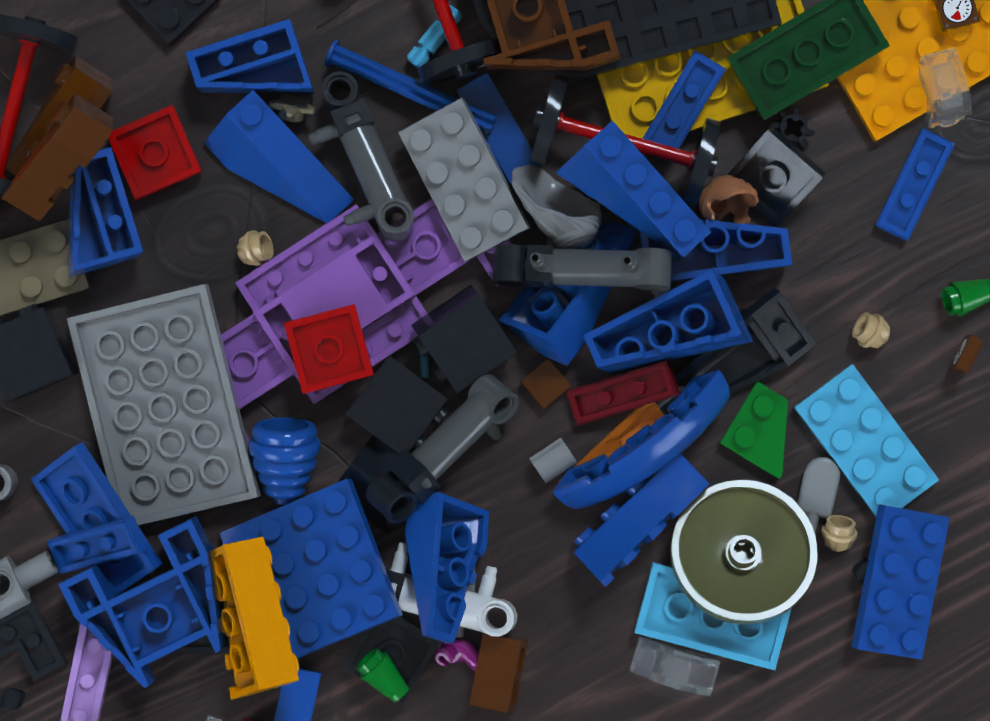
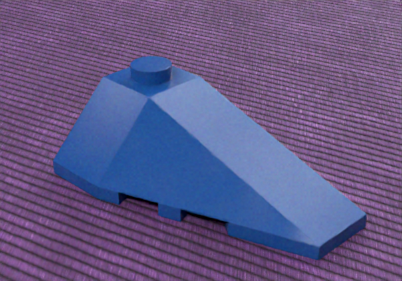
[204,90,354,223]
[499,220,636,366]
[405,492,490,644]

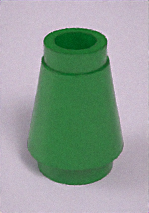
[941,278,990,317]
[356,648,409,703]

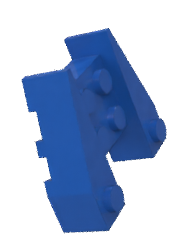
[58,516,226,688]

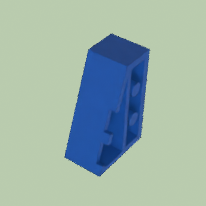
[185,19,315,94]
[68,147,143,277]

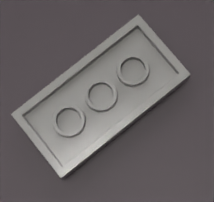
[398,98,531,262]

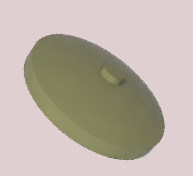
[670,480,818,624]

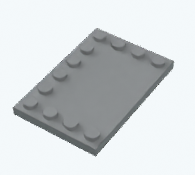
[67,284,261,525]

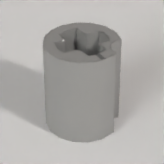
[529,437,577,483]

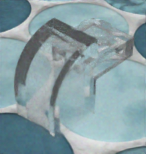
[918,47,972,128]
[629,636,721,696]

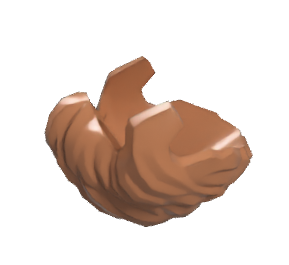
[698,175,759,224]

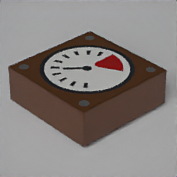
[934,0,980,32]
[949,335,983,373]

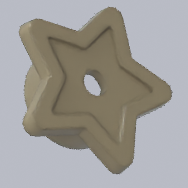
[268,93,315,122]

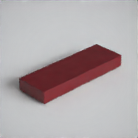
[566,359,680,426]

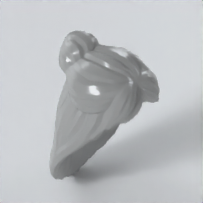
[512,164,602,249]

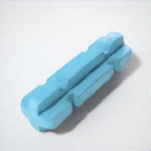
[407,5,462,68]

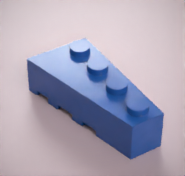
[583,269,753,374]

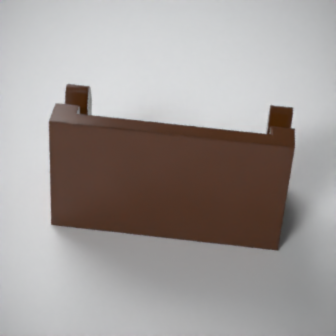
[469,633,528,713]

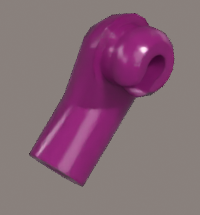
[434,639,479,671]

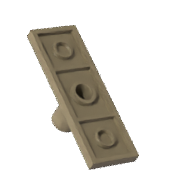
[0,219,91,317]

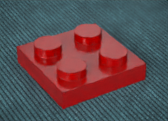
[108,105,203,201]
[284,304,374,394]

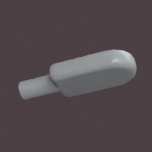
[796,457,840,533]

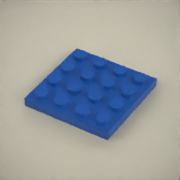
[219,478,403,659]

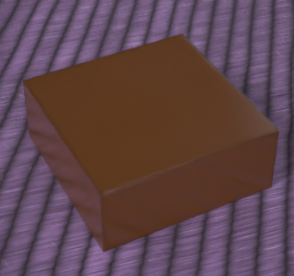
[520,358,571,409]

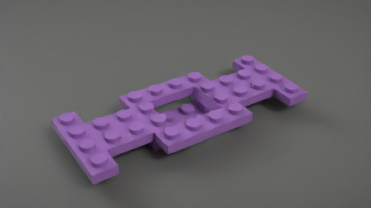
[221,199,512,442]

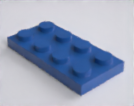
[31,442,163,596]
[851,504,950,660]

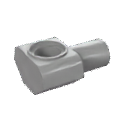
[0,551,58,619]

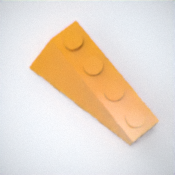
[210,536,299,700]

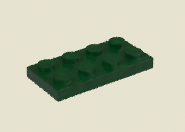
[726,0,890,121]

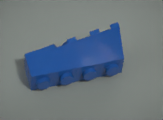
[556,121,711,259]
[638,219,792,283]
[572,454,709,587]

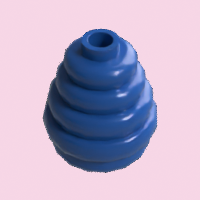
[248,417,321,505]

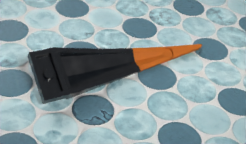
[558,287,817,483]

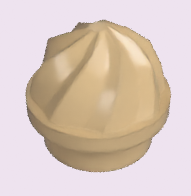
[236,230,274,266]
[852,312,890,349]
[821,515,858,552]

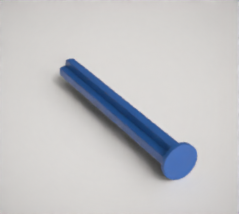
[324,39,497,133]

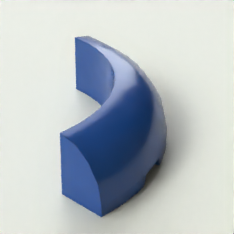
[552,370,730,509]

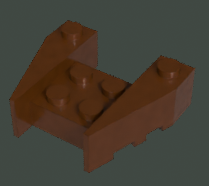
[483,0,621,71]
[1,56,113,221]

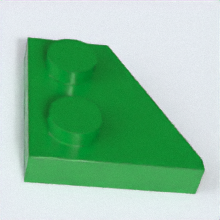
[719,381,788,479]

